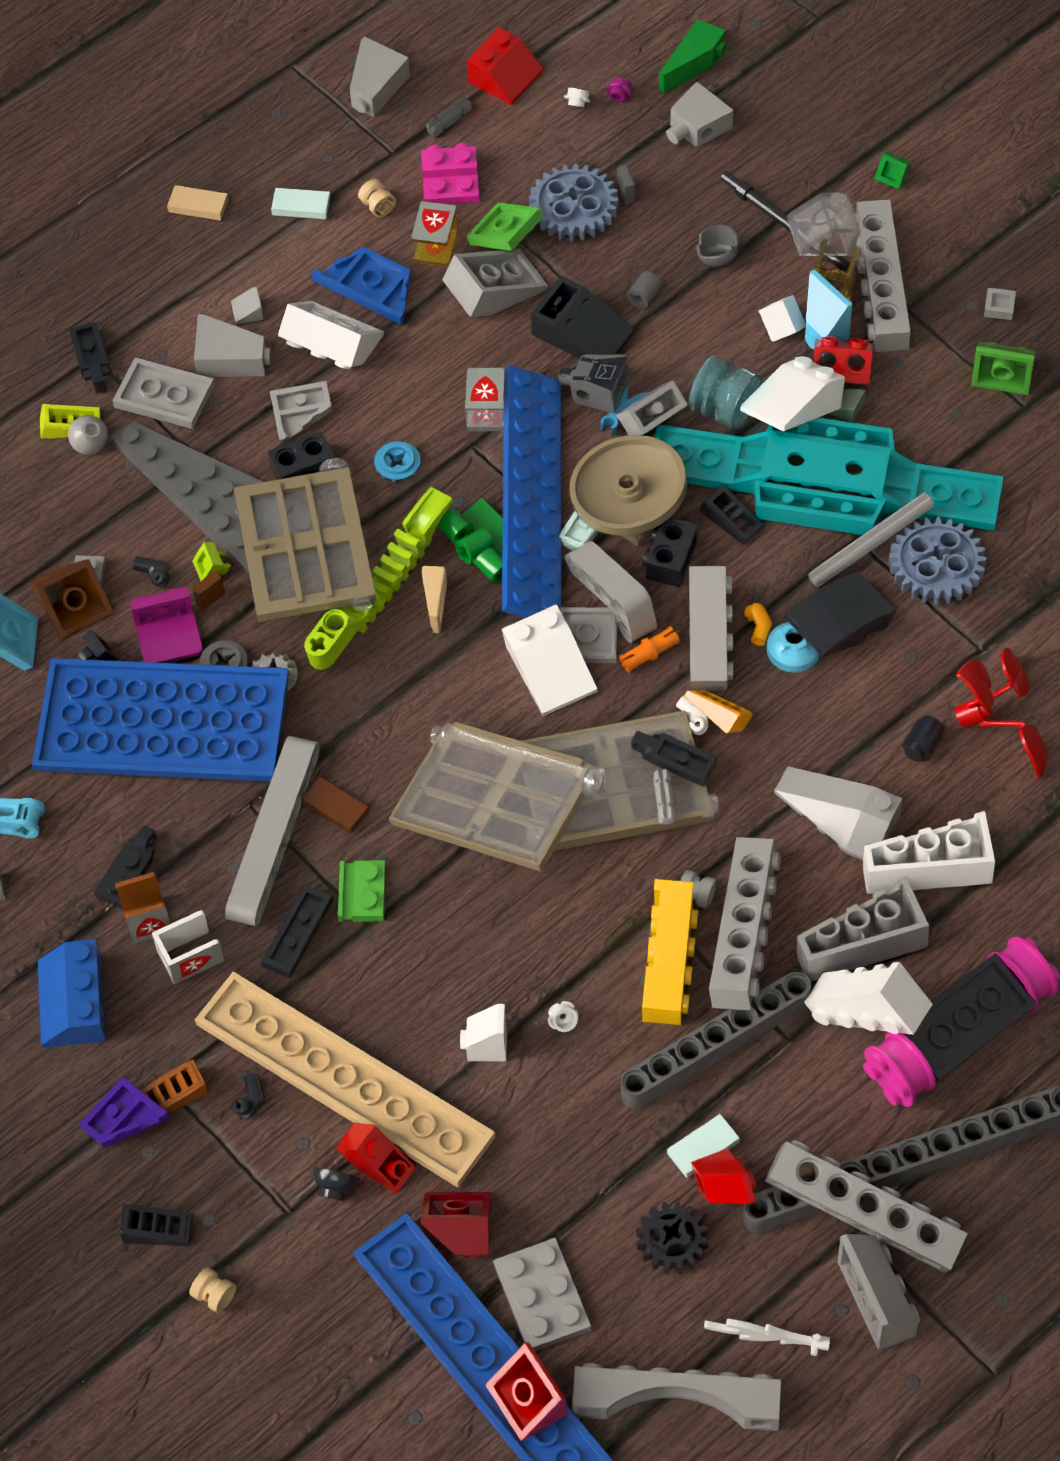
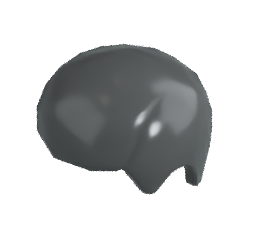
[696,224,739,267]

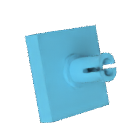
[0,594,38,671]

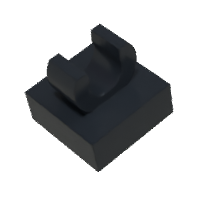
[77,630,119,661]

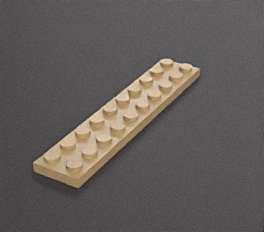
[195,972,495,1188]

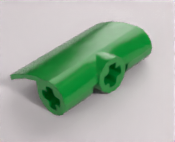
[437,498,503,584]

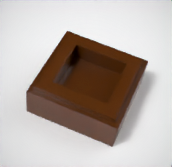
[192,571,225,611]

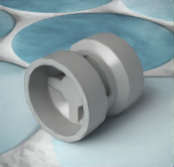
[681,870,717,909]

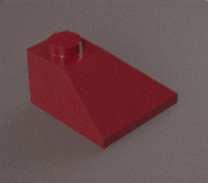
[421,1192,491,1258]

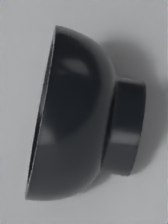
[313,1167,361,1201]

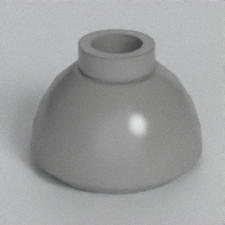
[68,415,108,455]

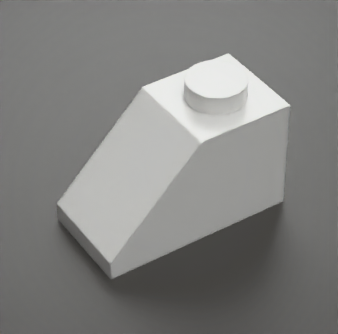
[460,1004,507,1061]

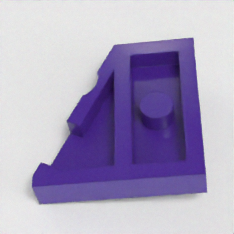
[79,1077,170,1148]

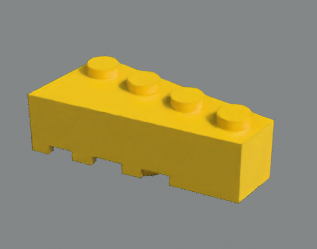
[642,879,699,1025]

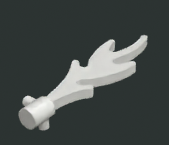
[704,1319,830,1356]

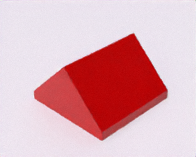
[486,1342,567,1441]

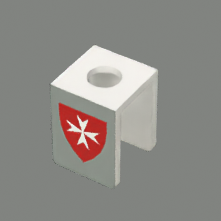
[152,910,224,985]

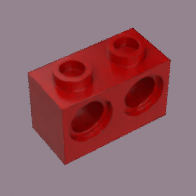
[813,336,873,384]

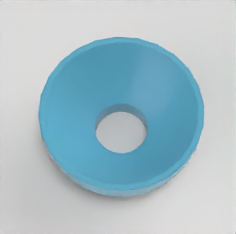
[766,622,820,673]

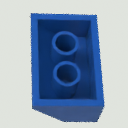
[38,939,106,1048]

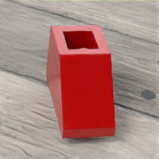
[336,1123,416,1193]
[691,1148,757,1204]

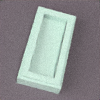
[271,188,330,219]
[667,1114,740,1178]

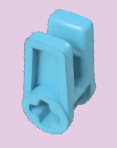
[0,798,45,838]

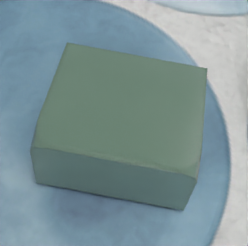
[829,389,866,423]

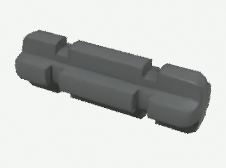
[426,97,472,137]

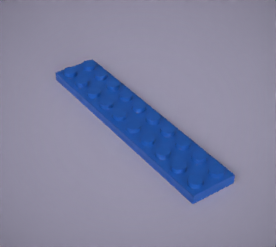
[502,365,561,618]
[353,1213,613,1461]

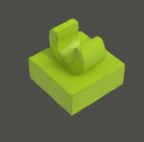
[192,542,231,581]

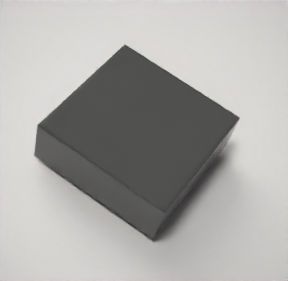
[617,165,635,205]

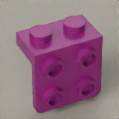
[129,587,203,663]

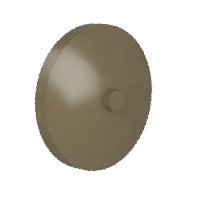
[570,435,687,535]

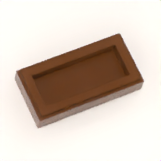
[301,777,369,834]

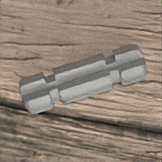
[653,769,676,825]

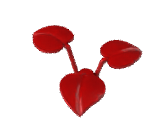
[955,648,1047,779]

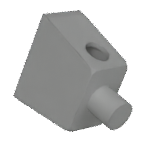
[666,82,733,146]

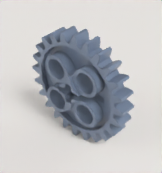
[529,163,619,241]
[889,517,986,605]

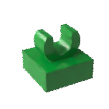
[874,151,911,190]

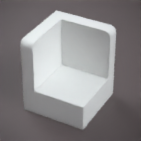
[759,295,806,341]

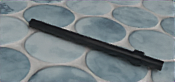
[721,171,850,272]

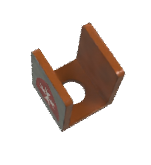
[115,872,170,944]

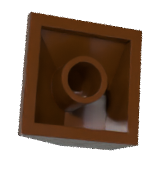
[29,559,114,638]

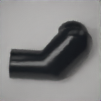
[133,556,170,587]
[233,1073,265,1119]

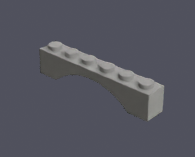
[572,1363,781,1431]

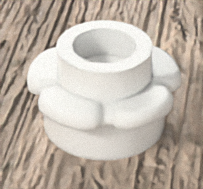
[564,88,591,107]
[547,1001,578,1032]

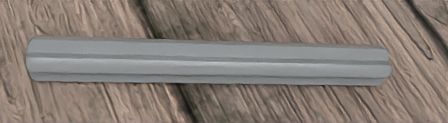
[808,492,934,587]

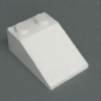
[740,356,845,431]
[502,604,598,716]

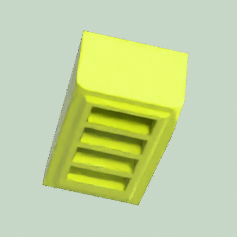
[40,404,100,439]

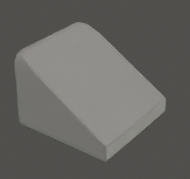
[231,287,263,325]

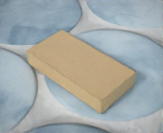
[167,185,228,221]

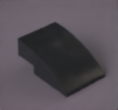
[784,572,896,657]

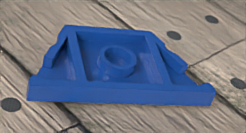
[311,247,411,325]

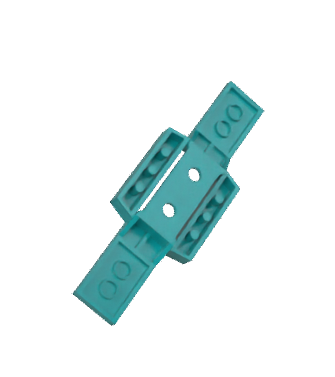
[654,418,1003,535]

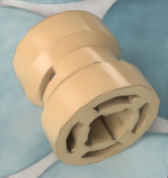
[358,179,396,218]
[189,1267,237,1313]

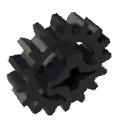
[636,1202,708,1275]

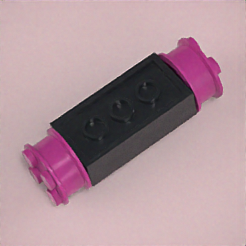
[863,937,1060,1107]

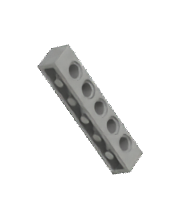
[851,200,911,352]
[709,837,781,1010]
[765,1140,968,1273]

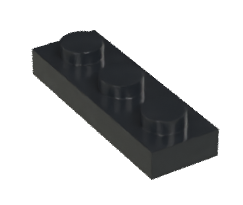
[261,885,333,978]

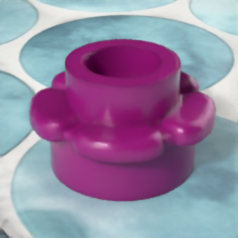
[606,77,632,102]

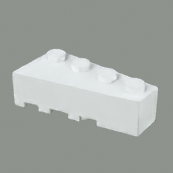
[804,962,933,1035]

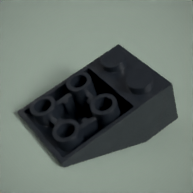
[531,276,634,359]

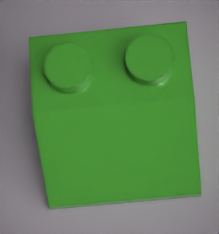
[971,341,1036,395]

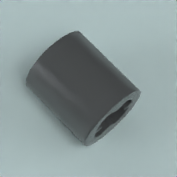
[626,271,663,309]

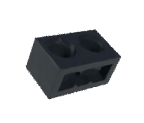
[268,431,337,493]
[642,517,698,588]

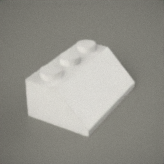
[278,301,384,369]

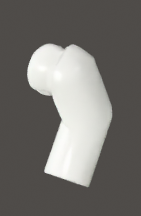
[676,694,708,735]

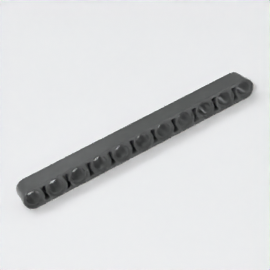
[743,1085,1060,1234]

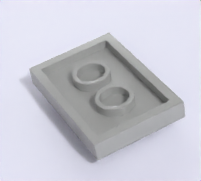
[113,357,215,429]
[493,1238,591,1352]

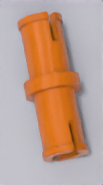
[619,626,680,673]

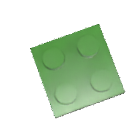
[466,203,543,251]

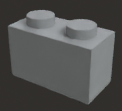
[616,380,688,435]

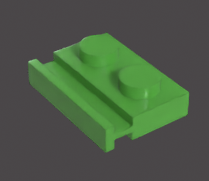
[338,860,386,922]

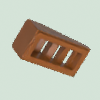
[140,1060,208,1113]

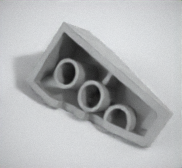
[774,766,902,861]

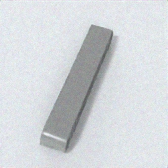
[225,736,320,927]

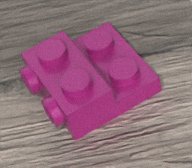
[421,143,480,205]

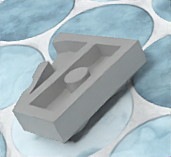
[270,381,332,445]

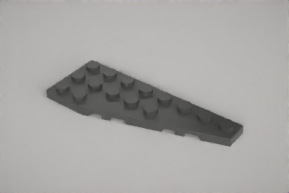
[111,421,323,578]

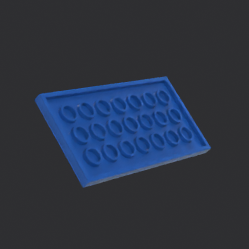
[32,658,290,782]

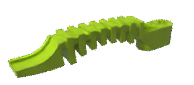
[304,487,454,670]

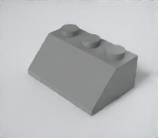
[837,1234,920,1351]

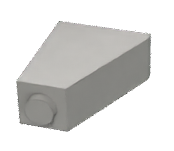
[350,36,410,117]
[194,314,271,377]

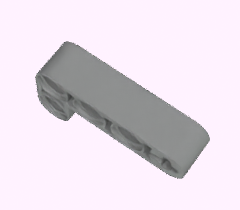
[565,541,657,643]

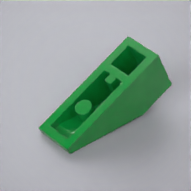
[659,19,728,93]

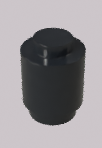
[902,715,944,762]

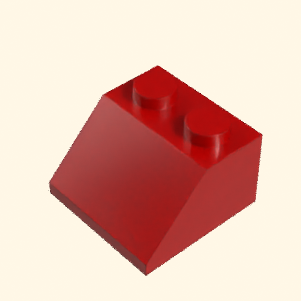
[467,27,543,105]

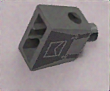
[559,354,631,413]

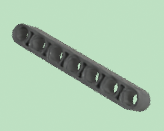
[621,972,811,1109]

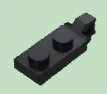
[69,322,110,394]
[631,730,718,787]
[94,825,157,909]

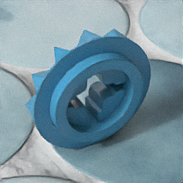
[374,441,421,483]

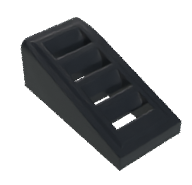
[700,485,765,545]
[120,1204,192,1246]

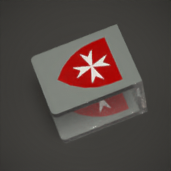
[465,368,505,431]

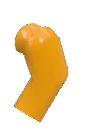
[744,603,772,646]

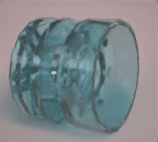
[688,355,761,430]

